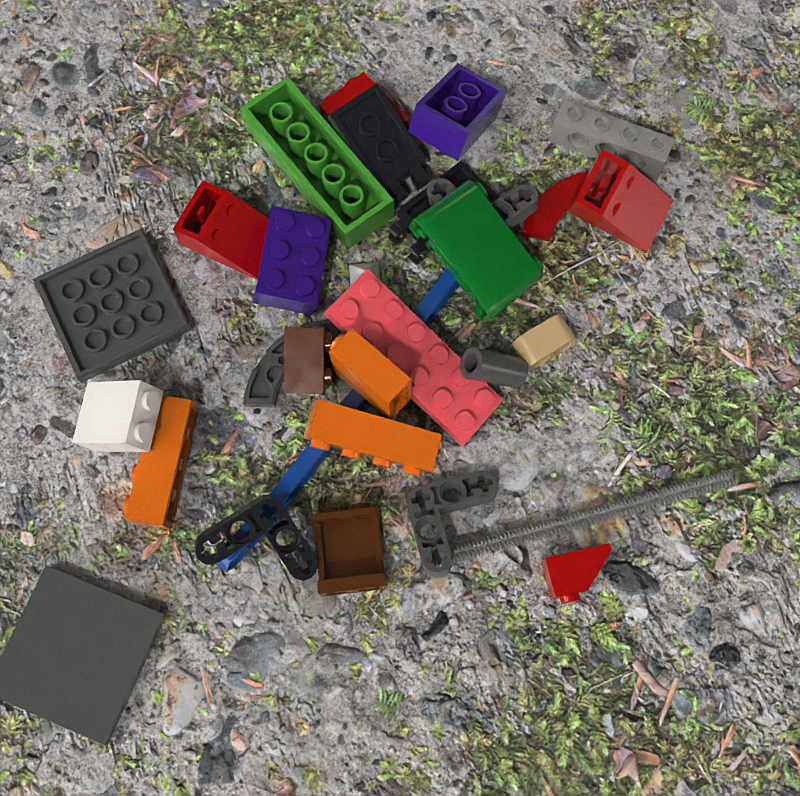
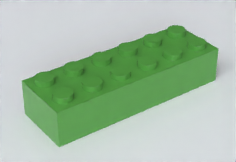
[240,76,395,250]

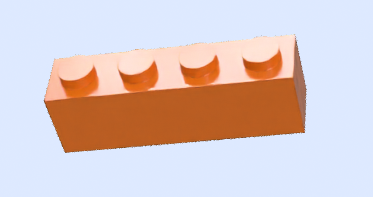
[123,396,198,530]
[303,399,442,477]

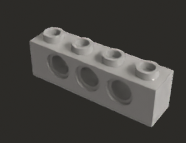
[549,99,675,181]

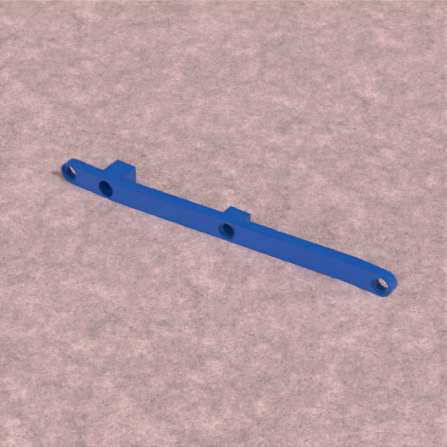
[216,197,530,572]

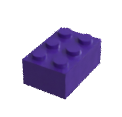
[408,63,507,161]
[252,206,332,315]

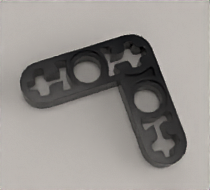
[194,494,318,580]

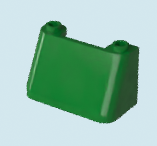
[409,180,543,323]

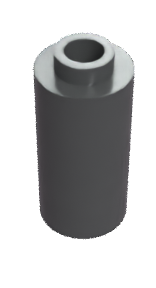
[460,347,528,388]

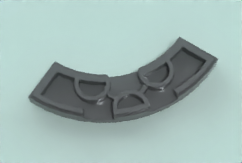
[243,319,341,408]

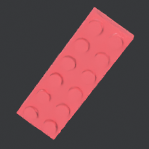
[324,269,503,446]

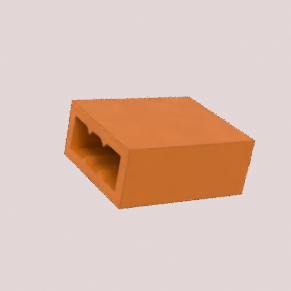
[329,328,412,420]

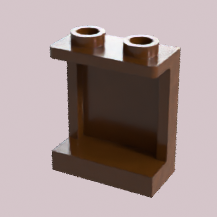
[312,503,386,597]

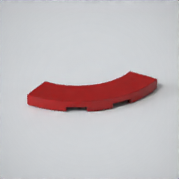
[521,171,588,242]

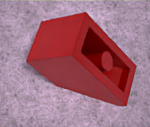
[541,543,612,604]

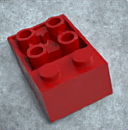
[567,149,673,253]
[173,180,268,280]

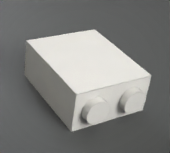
[72,380,164,452]

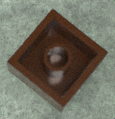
[284,325,335,394]

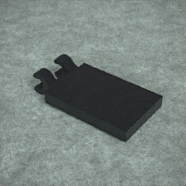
[327,83,432,206]
[388,161,500,265]

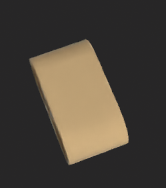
[512,314,578,370]

